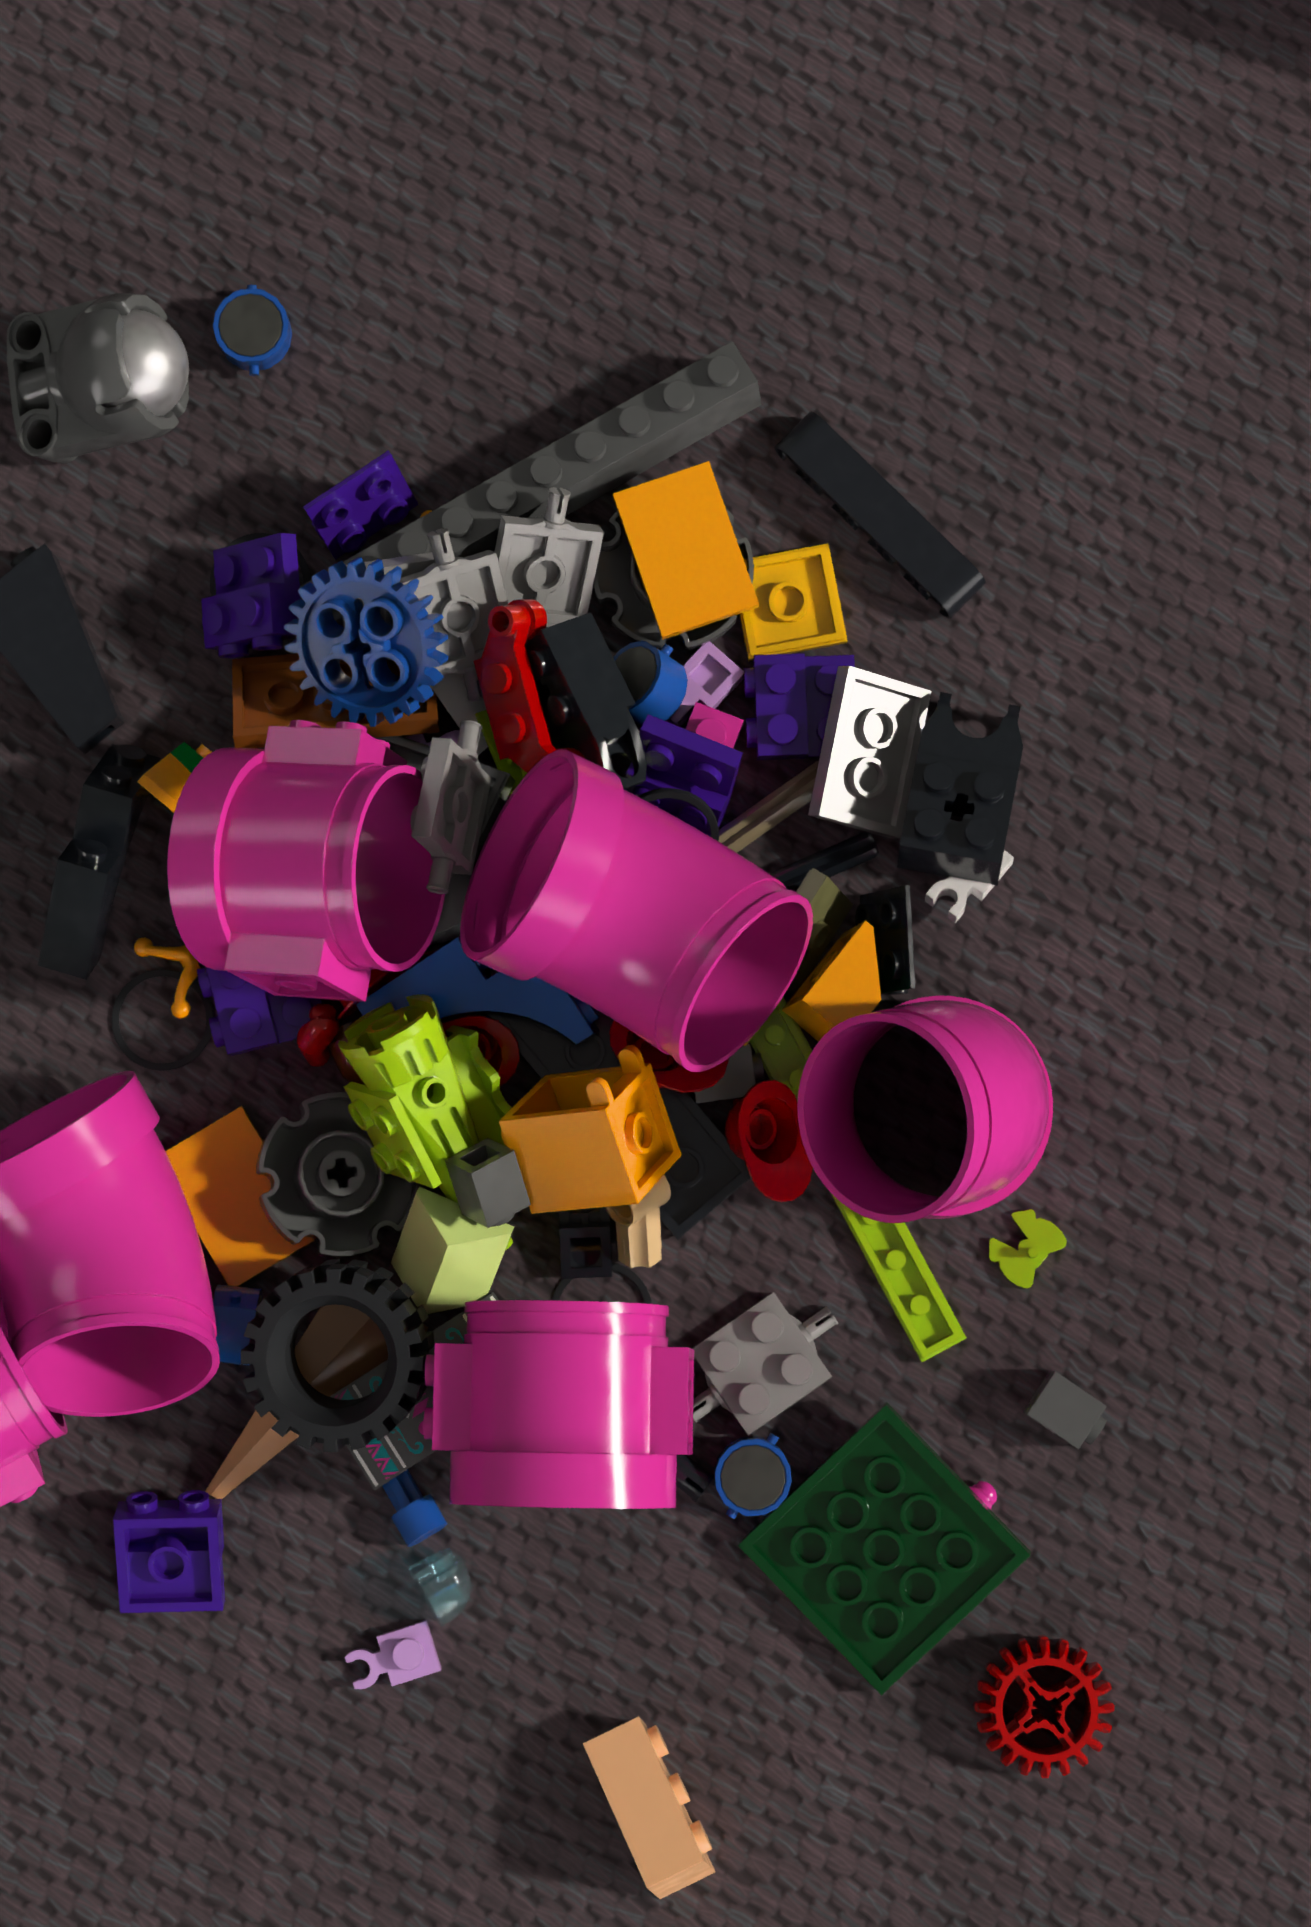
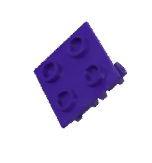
[303,450,419,560]

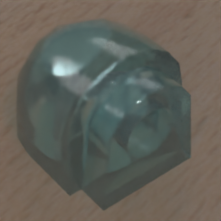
[408,1548,471,1627]

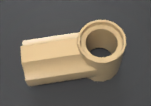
[605,1175,671,1268]

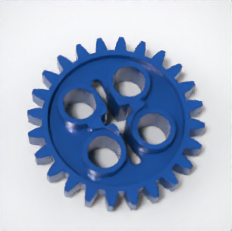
[284,557,449,727]

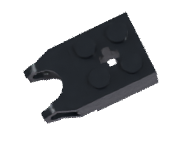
[525,613,647,790]
[897,692,1023,886]

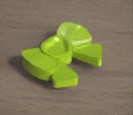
[989,1209,1067,1289]

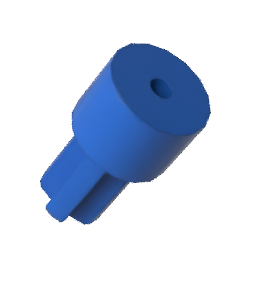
[382,1469,448,1547]

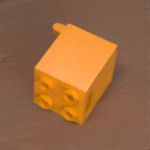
[498,1045,682,1214]

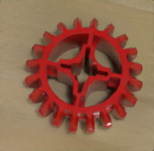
[973,1635,1115,1778]

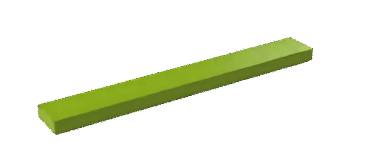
[749,997,967,1362]

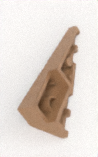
[205,1305,429,1499]

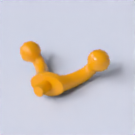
[134,937,200,1019]

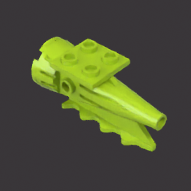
[338,994,513,1250]

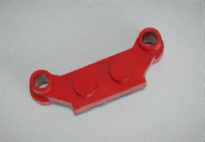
[473,599,585,773]

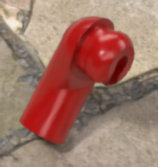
[297,1004,340,1067]

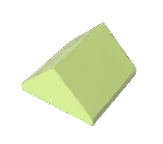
[391,1187,514,1314]

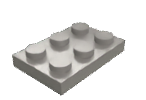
[808,666,931,839]

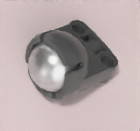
[7,293,189,464]

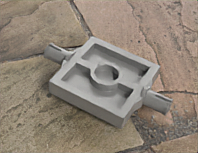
[495,487,604,645]
[400,529,508,701]
[411,720,492,894]
[692,1292,839,1436]

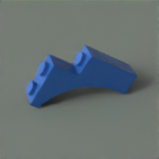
[356,937,600,1044]

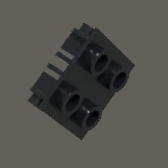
[855,885,915,995]

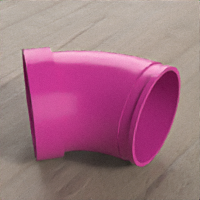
[460,749,813,1072]
[797,995,1053,1223]
[0,1071,220,1417]

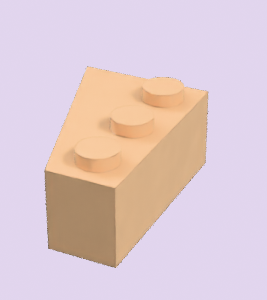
[583,1716,716,1899]

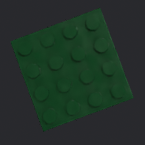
[738,1402,1031,1696]

